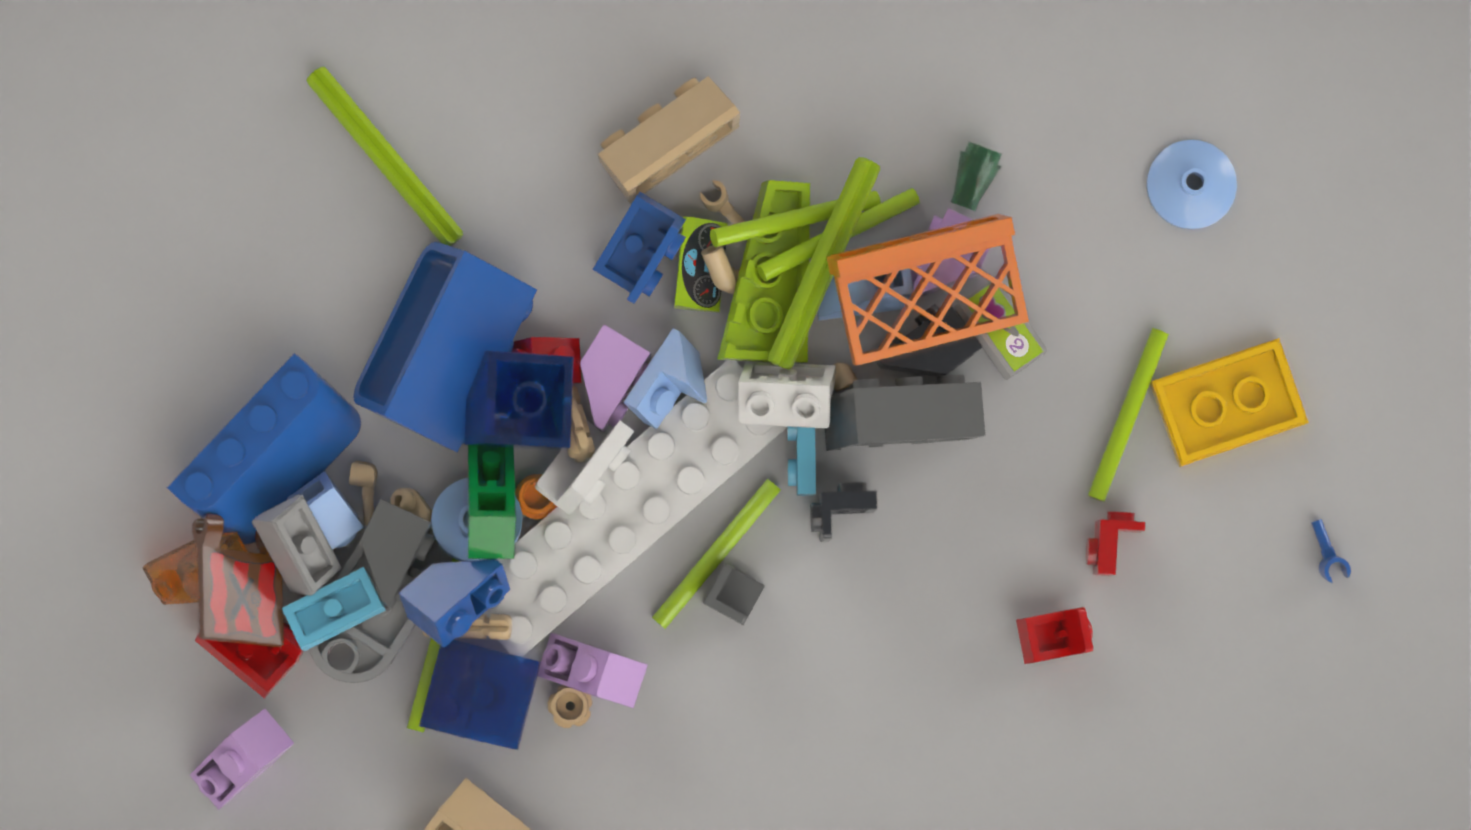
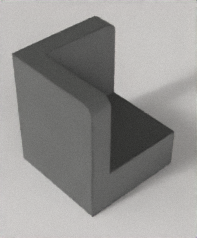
[704,563,765,625]

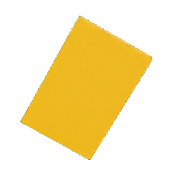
[1150,338,1309,467]

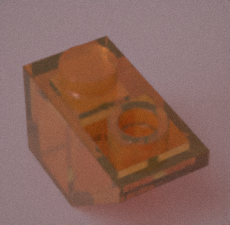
[142,532,248,605]

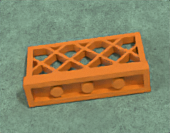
[826,214,1029,366]

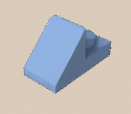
[623,328,707,429]

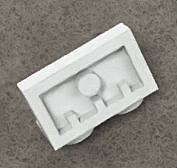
[739,361,836,428]

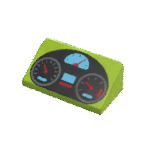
[674,216,728,313]

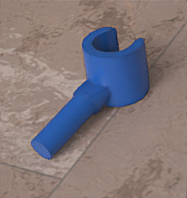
[1312,519,1351,583]

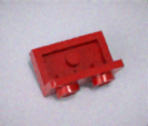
[195,622,304,699]

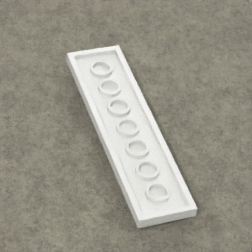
[484,360,787,662]

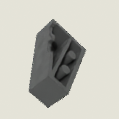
[824,375,986,451]

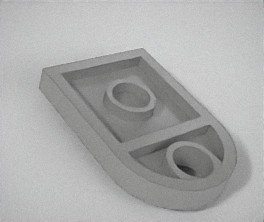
[309,540,422,683]

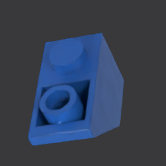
[399,559,511,648]

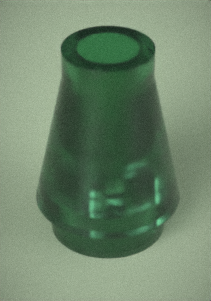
[950,141,1002,211]

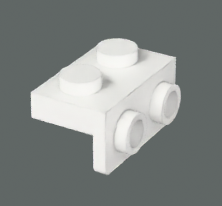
[535,421,634,515]

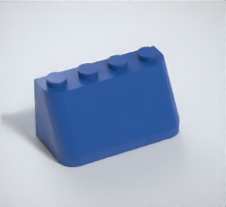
[353,242,537,453]
[167,353,361,545]

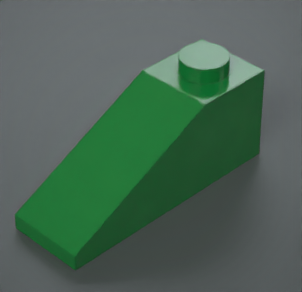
[467,428,516,559]

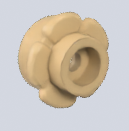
[548,685,592,728]

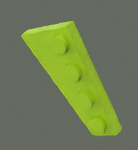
[717,180,810,364]

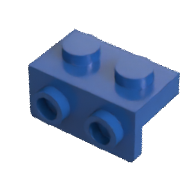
[592,192,686,304]

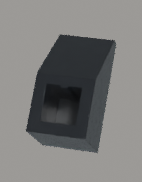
[875,304,982,377]

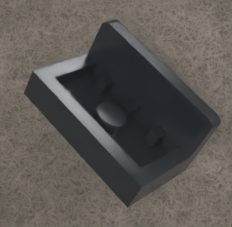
[810,482,877,542]

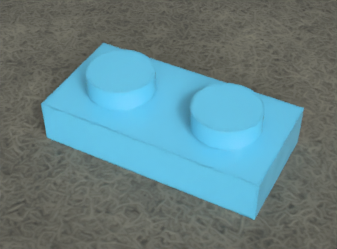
[787,426,816,496]
[282,567,386,651]

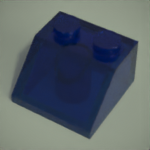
[464,351,574,450]
[419,639,541,750]

